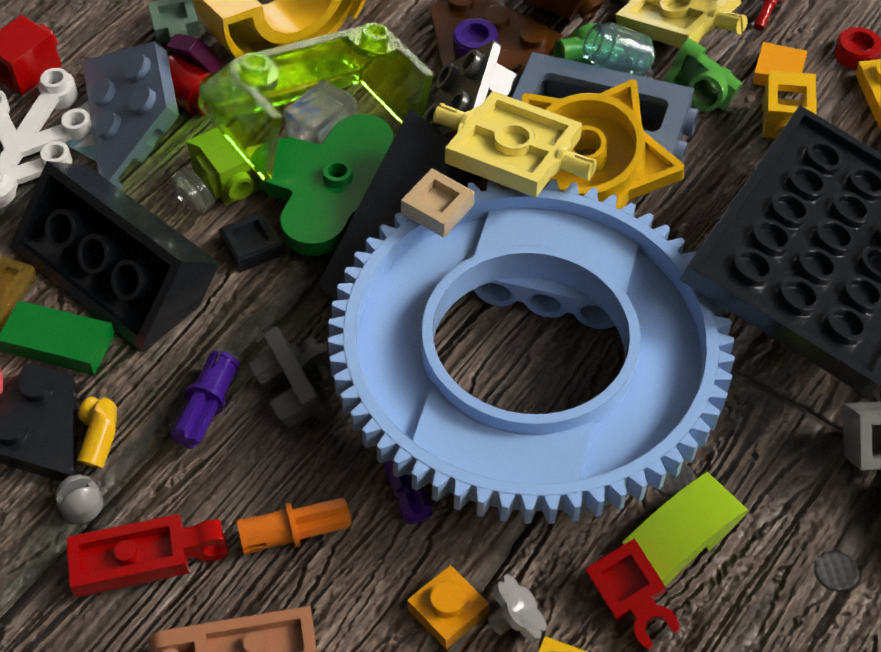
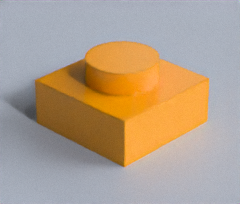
[407,565,490,650]

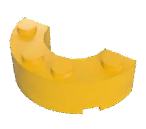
[193,0,366,73]

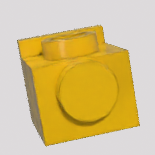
[762,70,817,139]

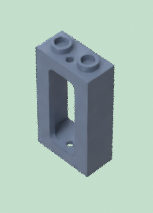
[512,52,699,187]

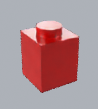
[0,14,62,96]

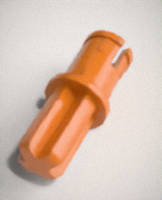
[237,498,351,555]

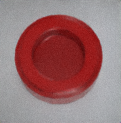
[834,27,881,70]

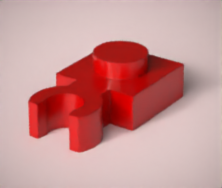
[585,538,680,651]

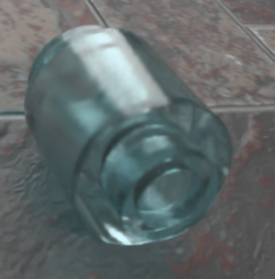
[583,22,655,76]

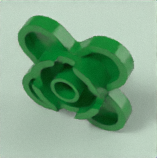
[254,114,393,256]

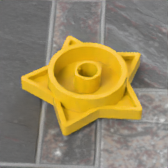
[499,79,684,210]

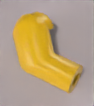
[77,397,117,469]

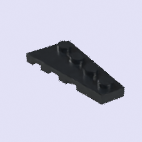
[317,109,483,301]

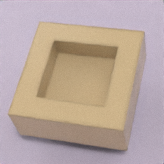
[401,168,475,238]

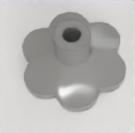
[488,574,547,643]

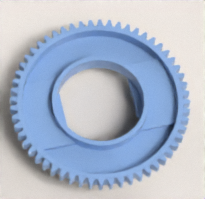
[328,179,734,524]

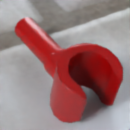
[753,0,785,31]

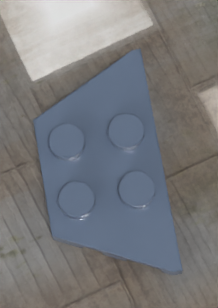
[83,42,179,190]

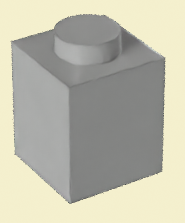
[843,401,881,470]

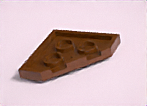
[430,0,564,90]

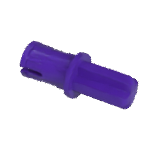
[171,350,240,449]

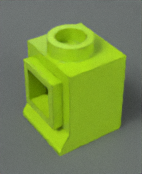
[187,122,261,206]

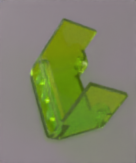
[198,23,434,181]

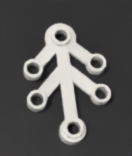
[0,68,92,208]

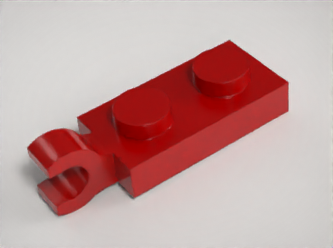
[66,514,229,598]

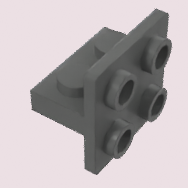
[424,40,519,140]

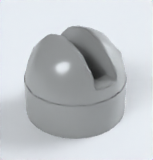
[56,474,103,524]

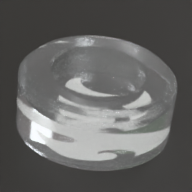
[170,166,215,215]

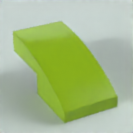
[622,472,749,586]

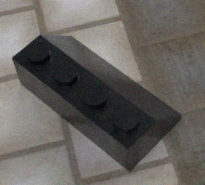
[9,161,220,350]

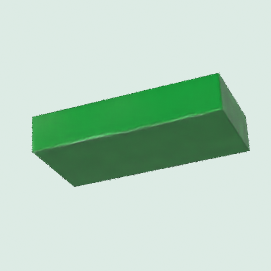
[0,300,115,375]

